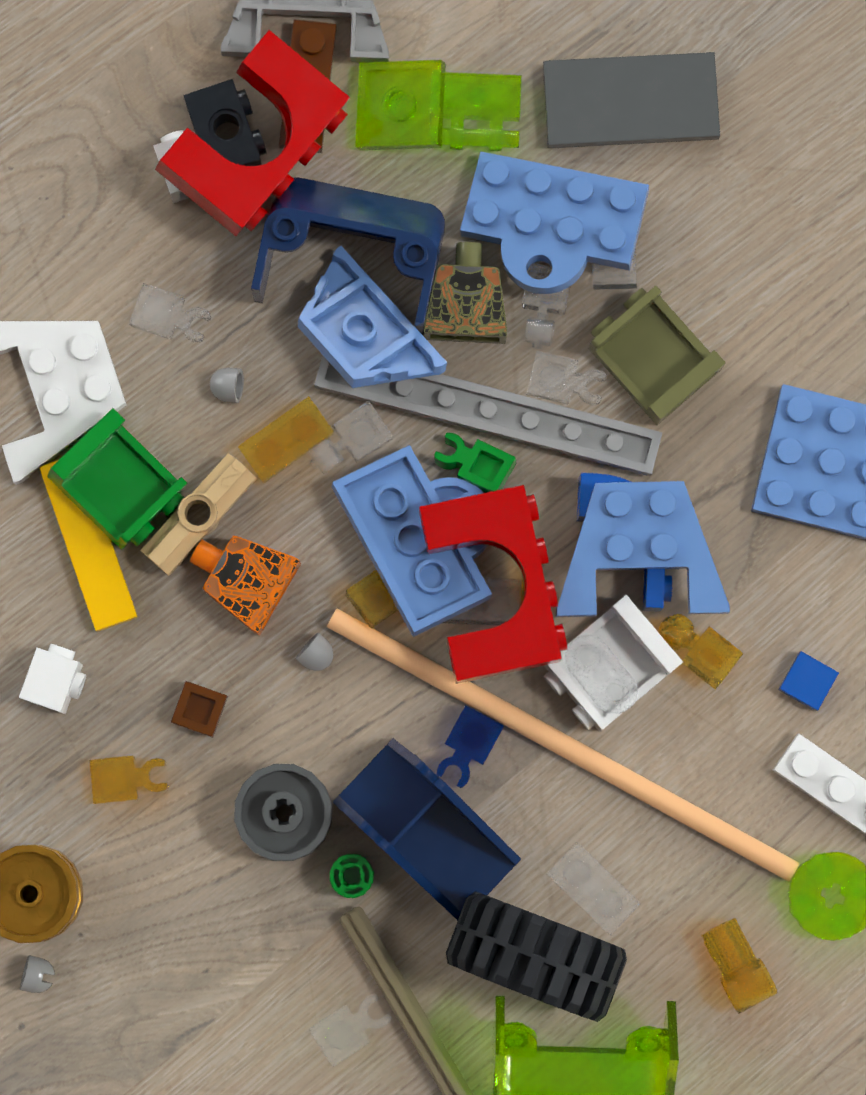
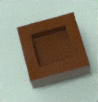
[171,681,228,738]

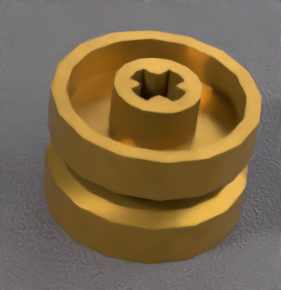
[0,845,83,943]

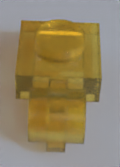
[659,614,744,689]

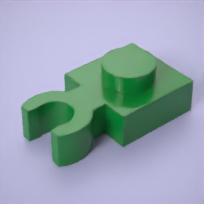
[434,433,517,493]

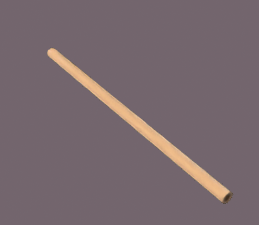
[327,608,799,882]

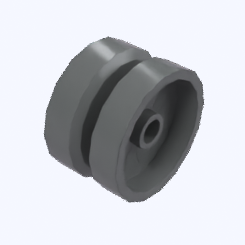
[234,764,333,861]

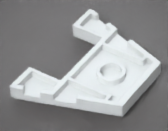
[0,321,127,485]

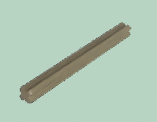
[340,907,473,1095]

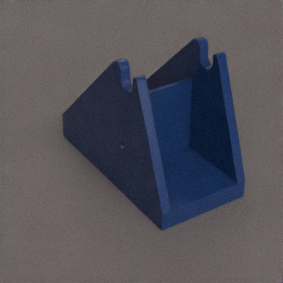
[333,738,521,921]

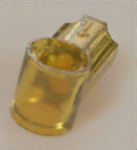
[701,918,778,1014]

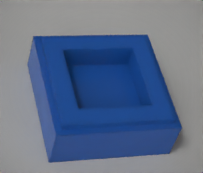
[778,651,839,711]

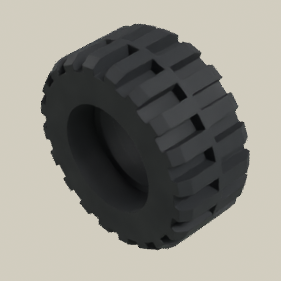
[446,891,627,1022]

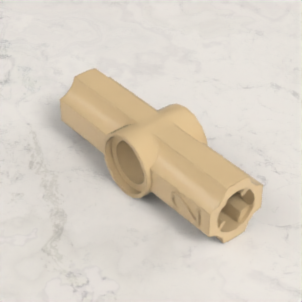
[140,453,257,576]

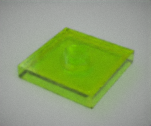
[355,60,446,150]

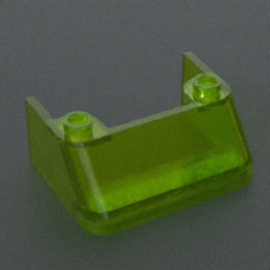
[491,996,679,1095]

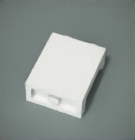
[543,595,683,732]

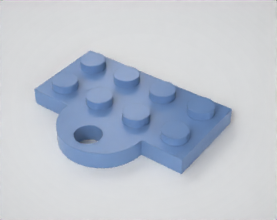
[460,151,649,294]
[332,445,492,637]

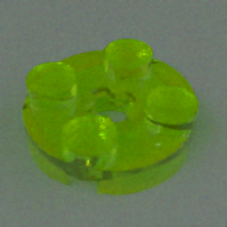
[788,852,866,941]

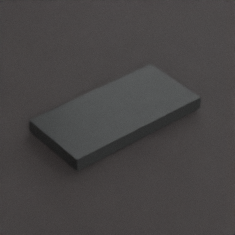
[543,52,720,148]

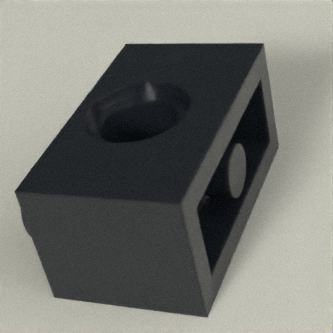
[183,79,267,166]

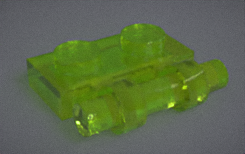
[433,72,522,152]

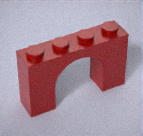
[155,30,350,236]
[419,485,568,684]

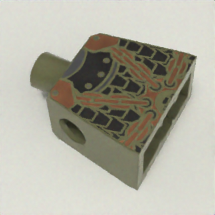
[424,242,507,344]

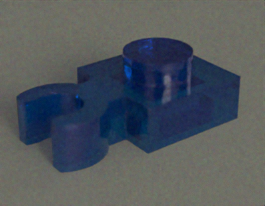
[436,705,504,789]

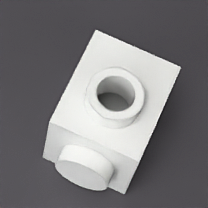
[19,644,86,714]

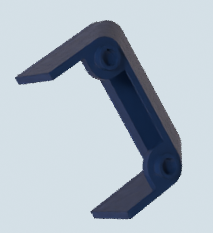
[251,177,445,335]

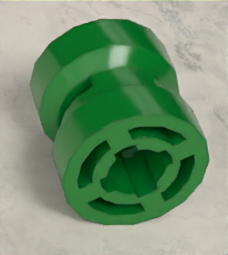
[330,854,374,898]

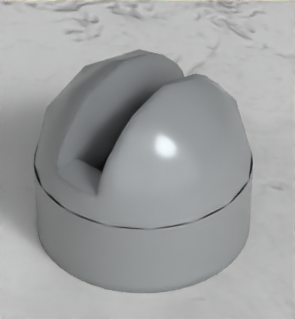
[210,367,244,403]
[295,633,334,671]
[20,955,55,993]

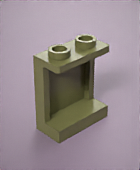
[588,286,726,425]

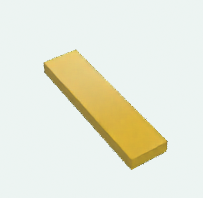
[39,460,138,632]

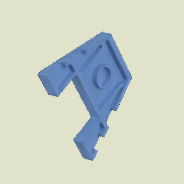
[556,481,730,617]

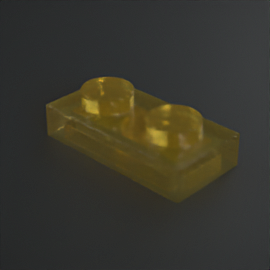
[238,396,334,484]

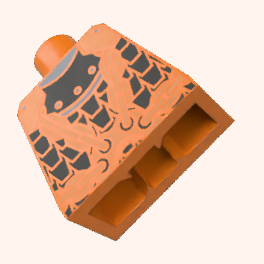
[190,535,301,636]

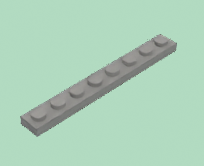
[314,355,663,476]

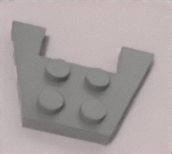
[221,0,389,63]

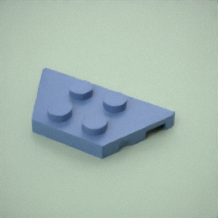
[298,246,447,388]

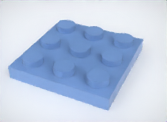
[751,384,866,540]

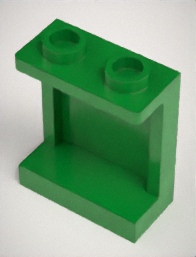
[47,408,187,550]

